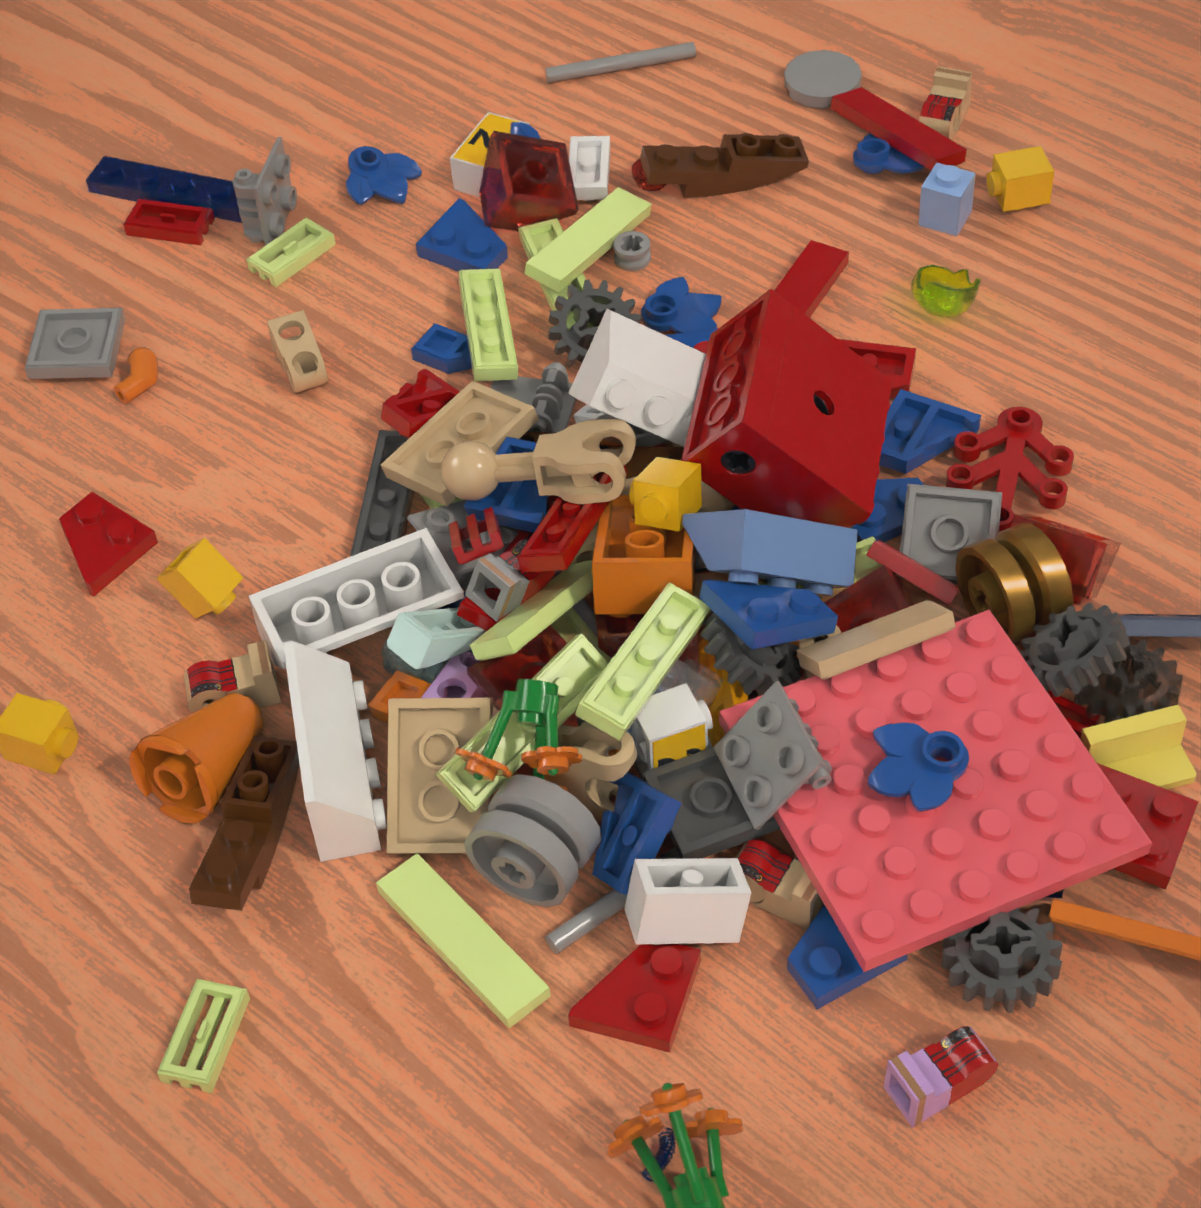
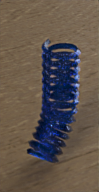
[641,1127,676,1182]

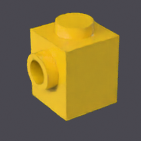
[986,146,1054,212]
[629,457,702,532]
[156,537,244,619]
[0,693,79,775]

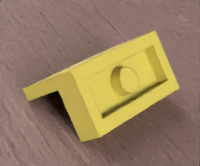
[1080,705,1197,790]

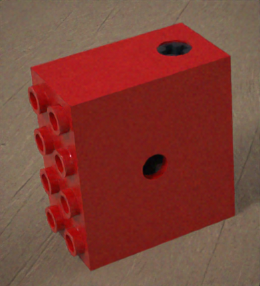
[681,289,892,528]

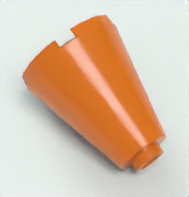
[129,693,263,824]

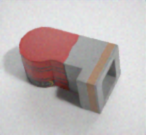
[465,538,556,622]

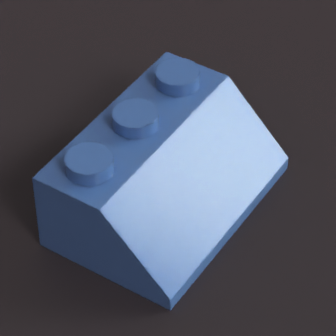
[682,509,858,597]

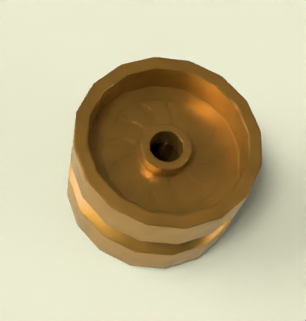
[955,523,1073,644]

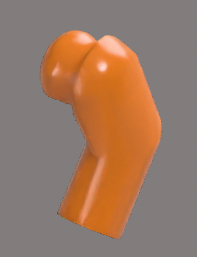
[114,347,158,404]

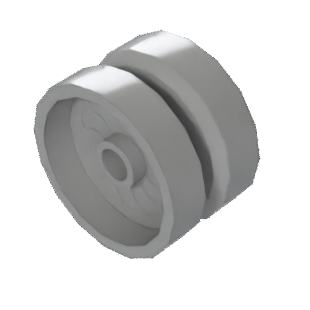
[464,774,601,907]

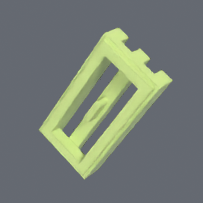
[246,217,336,287]
[157,979,250,1093]

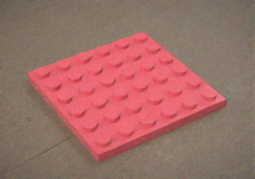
[719,610,1152,972]

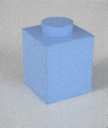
[918,162,975,236]

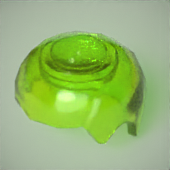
[911,264,981,318]

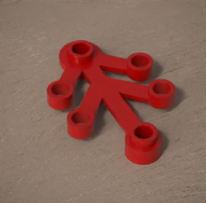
[946,407,1074,534]

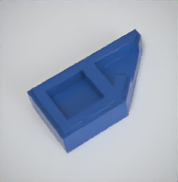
[411,323,472,374]

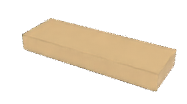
[796,600,956,680]

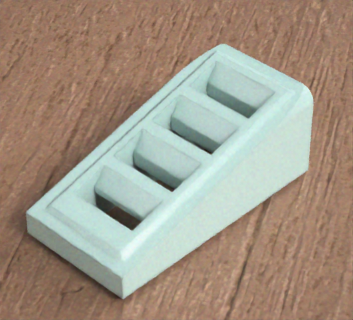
[387,607,486,669]

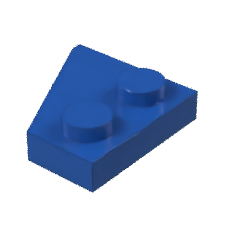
[879,389,981,474]
[787,905,908,1009]

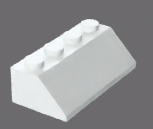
[568,309,706,447]
[248,528,465,669]
[283,641,387,862]

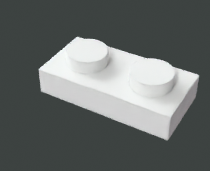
[567,136,611,201]

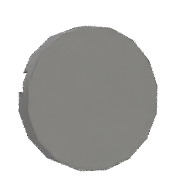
[784,50,862,109]

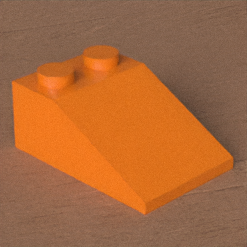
[592,495,696,618]

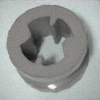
[613,231,651,271]

